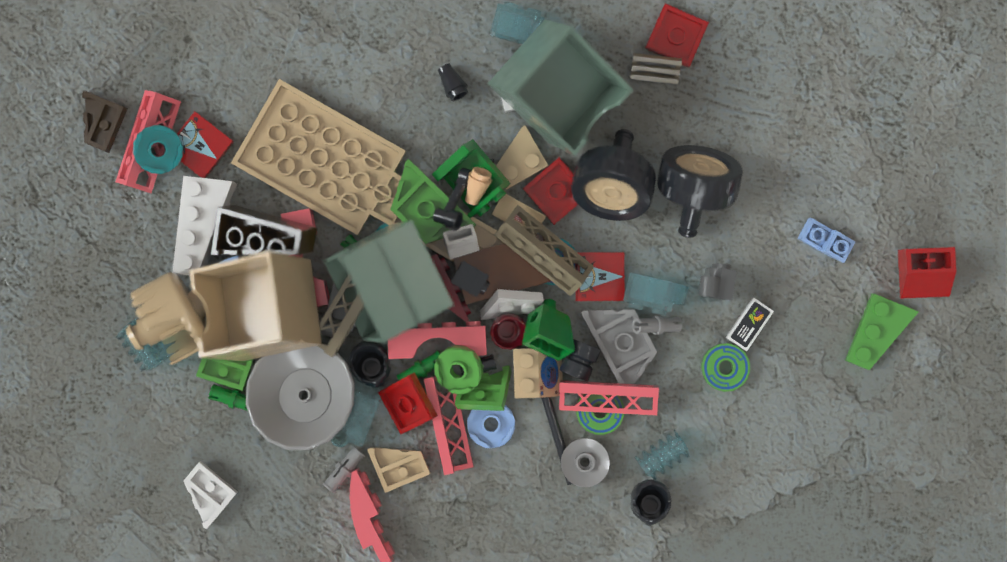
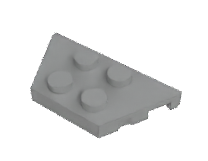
[580,309,657,384]

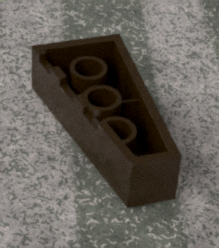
[211,205,317,255]

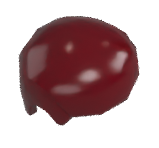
[490,313,526,350]

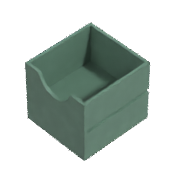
[487,20,633,156]
[322,220,454,343]

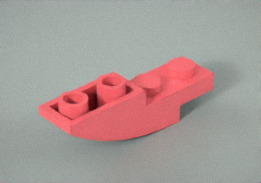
[350,468,395,562]

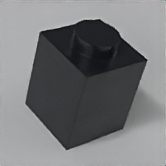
[450,261,490,297]

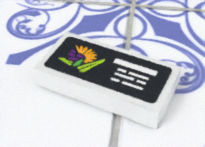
[725,298,774,351]

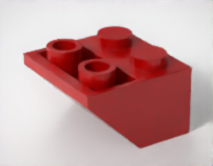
[898,247,956,298]

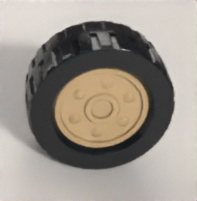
[571,129,656,221]
[657,145,743,238]

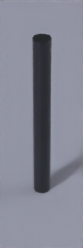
[541,397,572,485]

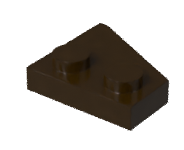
[82,91,128,153]

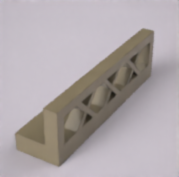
[494,205,594,296]
[317,275,365,357]

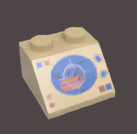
[513,348,563,398]

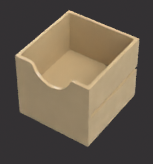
[189,251,322,361]

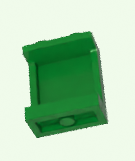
[431,139,511,218]

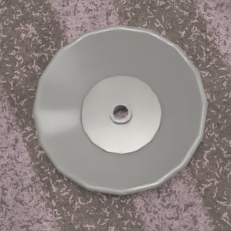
[246,344,354,450]

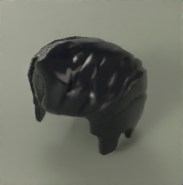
[349,341,391,388]
[631,479,671,526]

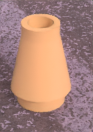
[465,167,492,205]

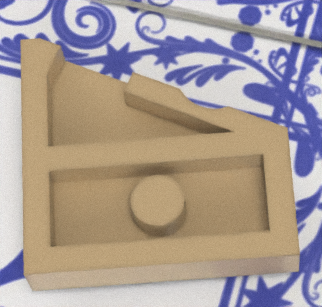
[496,125,548,190]
[367,447,431,493]

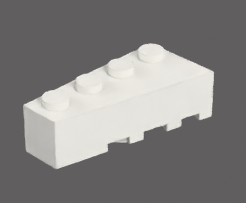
[172,176,237,275]

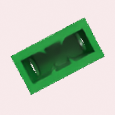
[523,299,575,361]

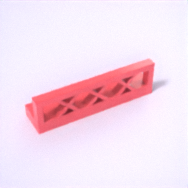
[115,90,181,193]
[424,376,474,475]
[559,380,659,415]

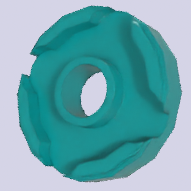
[133,125,183,174]

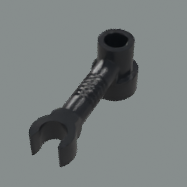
[433,168,471,231]

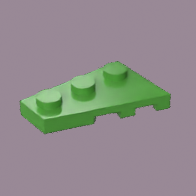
[845,293,919,370]

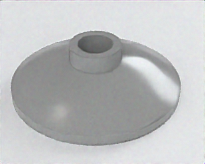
[561,438,610,487]

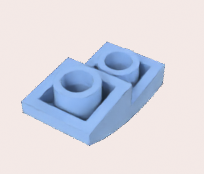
[797,218,855,263]

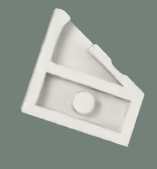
[480,289,544,320]
[184,461,238,530]

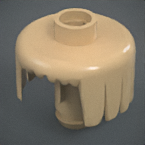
[126,272,206,365]

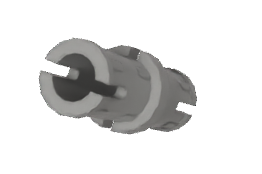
[633,316,682,335]
[322,446,366,494]

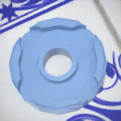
[467,404,515,448]

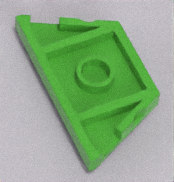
[390,159,476,244]

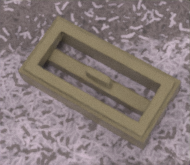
[630,53,682,84]

